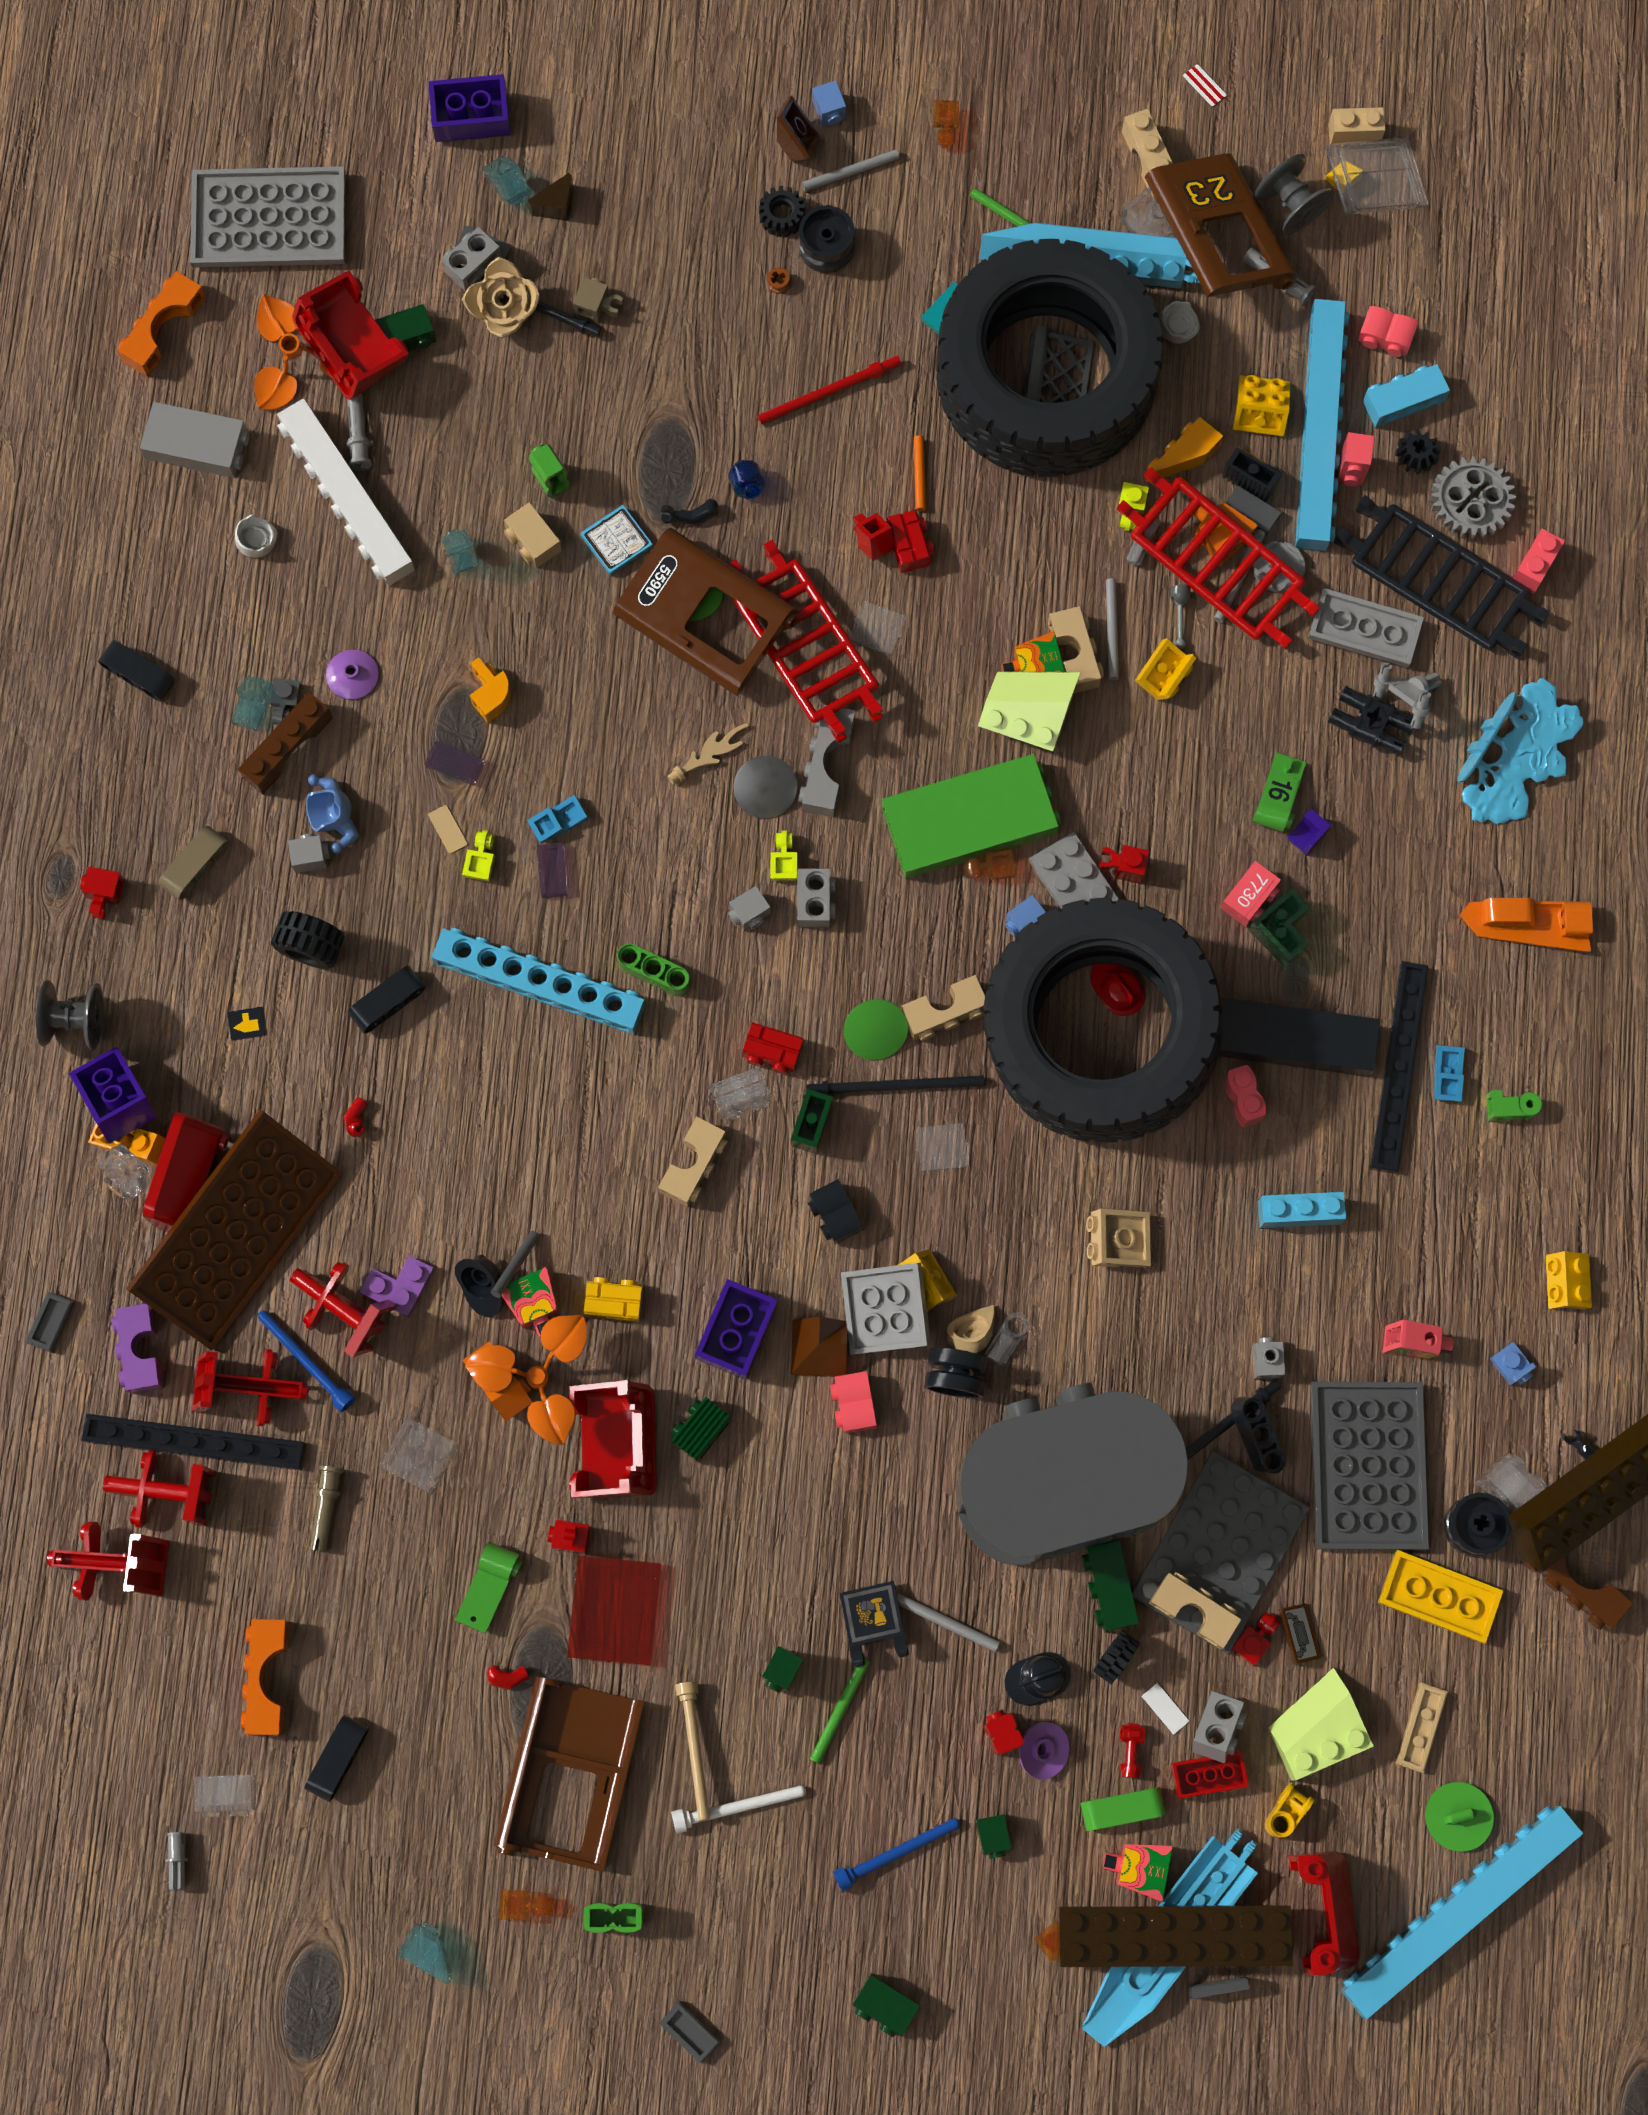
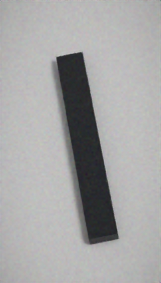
[1370,961,1428,1174]
[81,1413,306,1470]

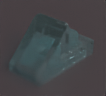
[231,675,273,732]

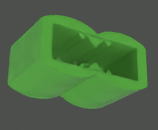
[529,444,570,498]
[584,1902,644,1933]

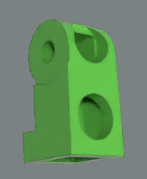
[1486,1090,1542,1122]

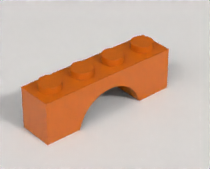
[117,271,206,377]
[241,1619,289,1736]

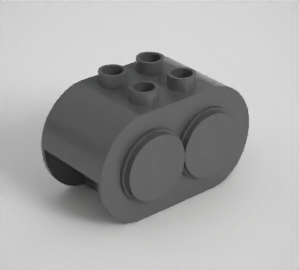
[956,1383,1187,1565]

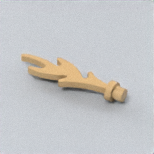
[667,723,748,784]

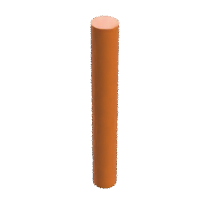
[914,435,926,512]

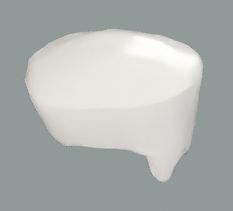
[1159,301,1200,344]
[235,514,278,558]

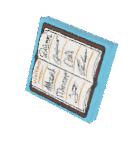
[580,505,653,576]

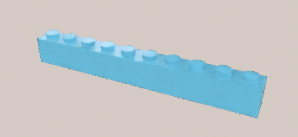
[1295,299,1349,551]
[1340,1805,1583,2019]

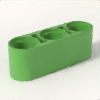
[617,944,690,996]
[1080,1787,1166,1831]

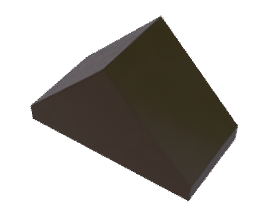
[527,173,574,221]

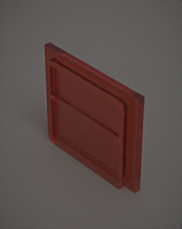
[567,1556,662,1665]

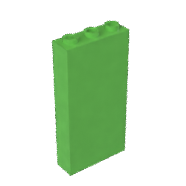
[881,754,1061,879]

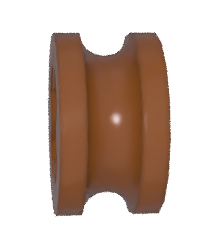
[767,268,790,294]

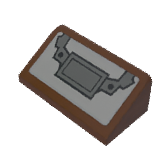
[1278,1603,1321,1665]

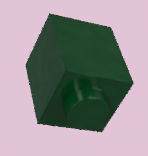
[975,1814,1012,1859]

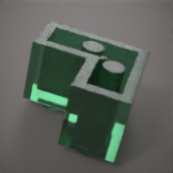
[1249,888,1310,969]

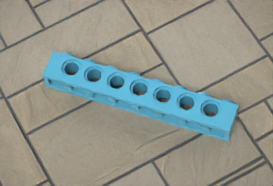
[431,928,645,1035]

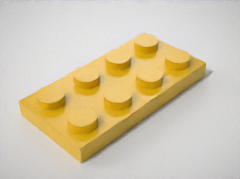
[1378,1550,1503,1644]

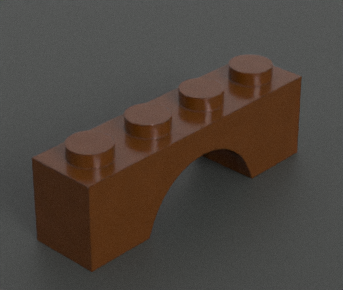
[238,692,333,795]
[1519,1554,1633,1630]

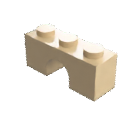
[1122,109,1173,196]
[1048,606,1104,693]
[901,975,985,1041]
[658,1116,728,1207]
[1148,1572,1241,1650]

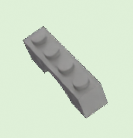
[798,704,855,818]

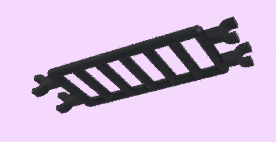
[1333,495,1550,659]

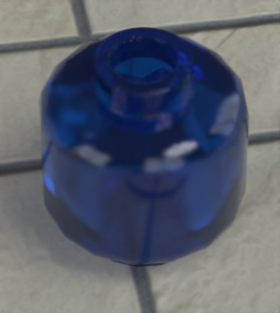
[728,460,765,499]

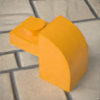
[469,657,511,723]

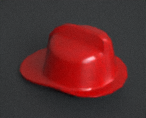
[1090,964,1145,1016]

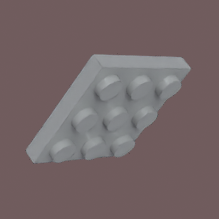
[841,1263,931,1355]

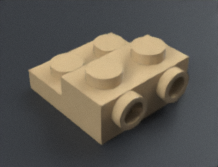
[1086,1209,1151,1268]

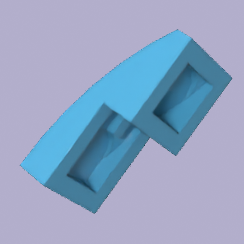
[527,795,590,844]
[1434,1045,1465,1102]

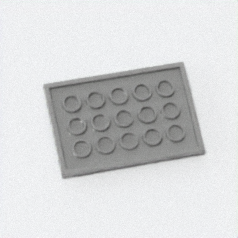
[190,166,346,268]

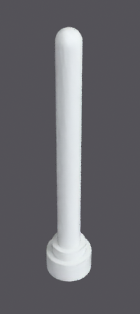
[671,1786,806,1834]

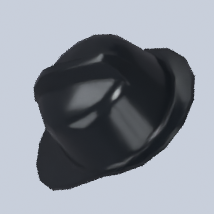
[455,1254,502,1317]
[1004,1652,1071,1705]

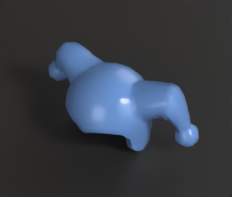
[306,774,359,854]

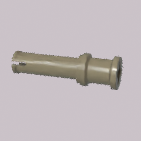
[309,1465,344,1552]

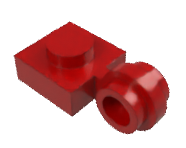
[1232,1612,1280,1666]

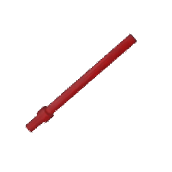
[757,355,902,425]

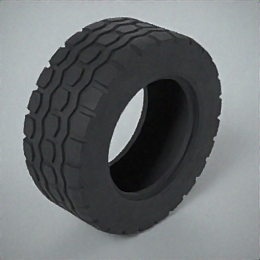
[936,239,1164,477]
[984,898,1222,1143]

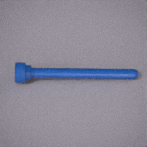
[258,1311,357,1413]
[832,1818,961,1893]

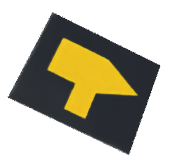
[227,1007,266,1040]

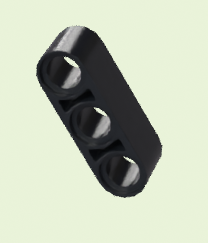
[98,640,176,702]
[347,966,426,1034]
[1231,1396,1286,1474]
[304,1715,369,1802]

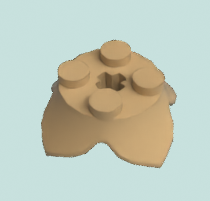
[462,257,540,337]

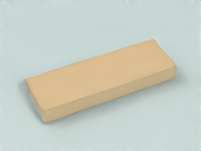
[1395,1682,1448,1774]

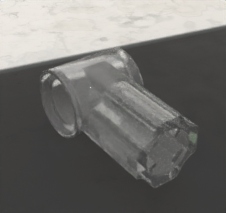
[983,1313,1029,1367]

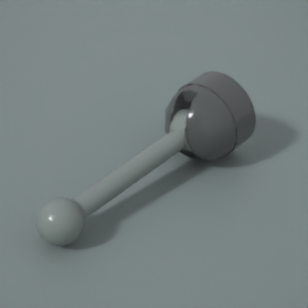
[1170,585,1191,649]

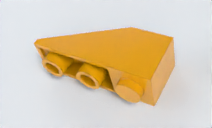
[1146,417,1223,483]
[88,1124,165,1167]

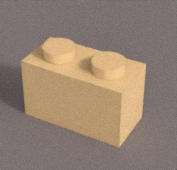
[1328,107,1385,147]
[504,503,562,568]

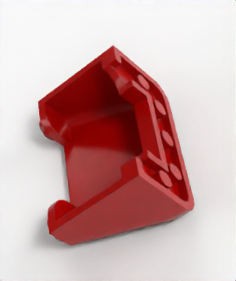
[292,270,409,400]
[568,1380,657,1498]
[1288,1851,1360,1976]

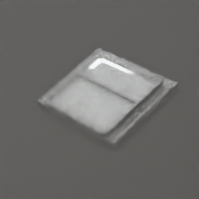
[1325,137,1428,215]

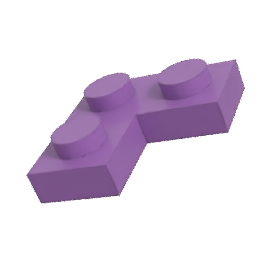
[359,1256,434,1318]

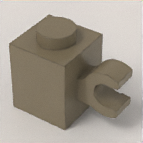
[573,277,624,323]

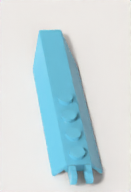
[979,223,1200,289]
[1081,1829,1258,2047]

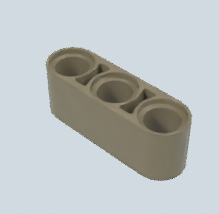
[158,825,230,901]

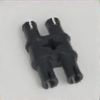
[1327,685,1413,757]

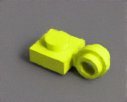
[1119,482,1149,532]
[462,830,495,882]
[770,830,798,881]

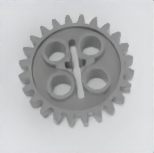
[1430,456,1516,540]

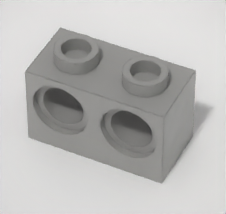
[441,227,502,292]
[797,869,835,927]
[1193,1691,1247,1763]

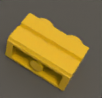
[584,1277,643,1322]

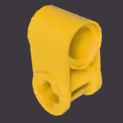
[1265,1782,1315,1838]

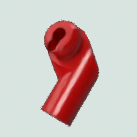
[343,1097,368,1137]
[486,1666,530,1690]

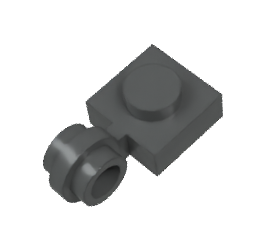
[270,678,301,726]

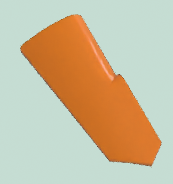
[1459,898,1593,952]

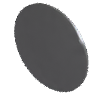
[734,756,797,818]

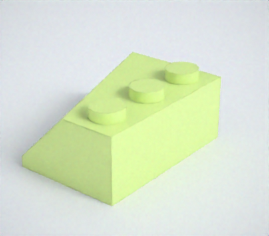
[978,671,1081,751]
[1268,1668,1374,1781]

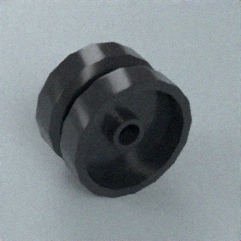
[799,205,855,273]
[924,1348,989,1399]
[1444,1492,1512,1557]

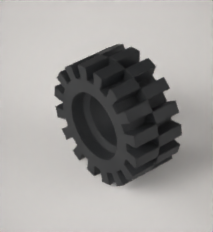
[759,186,805,237]
[1093,1630,1141,1684]

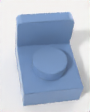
[1490,1342,1537,1385]

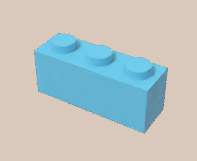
[1363,364,1450,428]
[1258,1192,1346,1228]

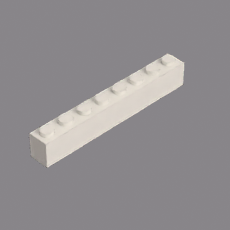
[277,398,415,587]

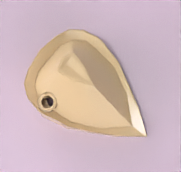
[947,1305,995,1353]

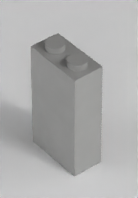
[140,402,250,478]

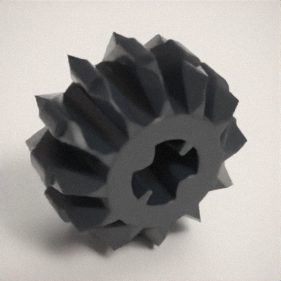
[1395,428,1440,475]

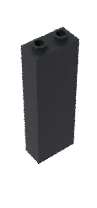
[1218,997,1380,1077]

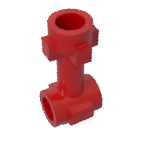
[1119,1723,1145,1778]

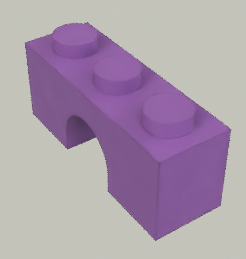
[112,1304,164,1394]

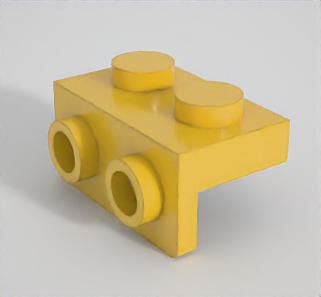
[1135,639,1197,700]
[1546,1251,1592,1309]

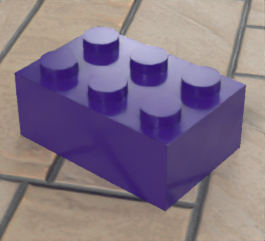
[428,74,511,142]
[69,1047,158,1144]
[695,1279,778,1380]

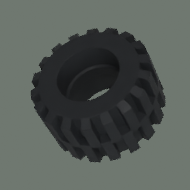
[270,911,345,969]

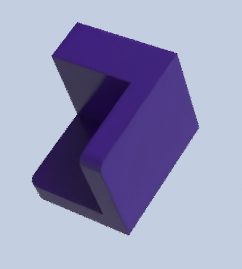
[1288,809,1331,856]

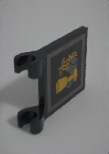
[840,1581,909,1668]

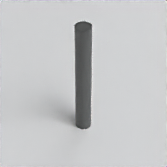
[491,1231,540,1298]

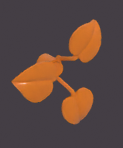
[254,294,330,410]
[465,1315,587,1445]

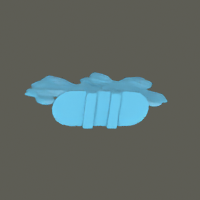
[1457,678,1584,825]

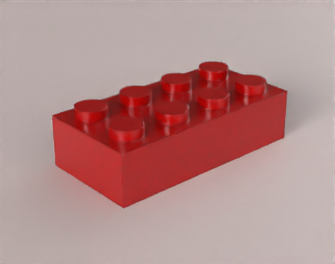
[1170,1751,1249,1799]

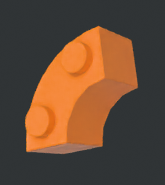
[462,1341,533,1422]

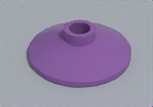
[326,650,379,700]
[1019,1722,1069,1779]

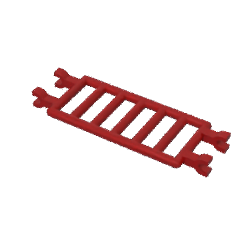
[1117,467,1320,649]
[728,540,884,743]

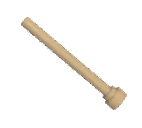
[675,1681,710,1821]

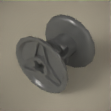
[1254,154,1335,235]
[36,980,104,1050]

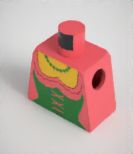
[502,1267,559,1338]
[1383,1320,1454,1359]
[1103,1844,1172,1902]

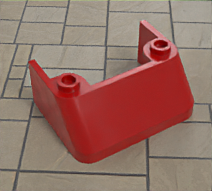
[143,1112,232,1232]

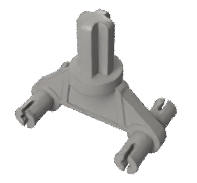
[1373,662,1442,729]

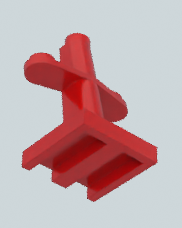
[289,1262,397,1358]
[191,1349,308,1426]
[103,1450,216,1528]
[47,1521,169,1601]

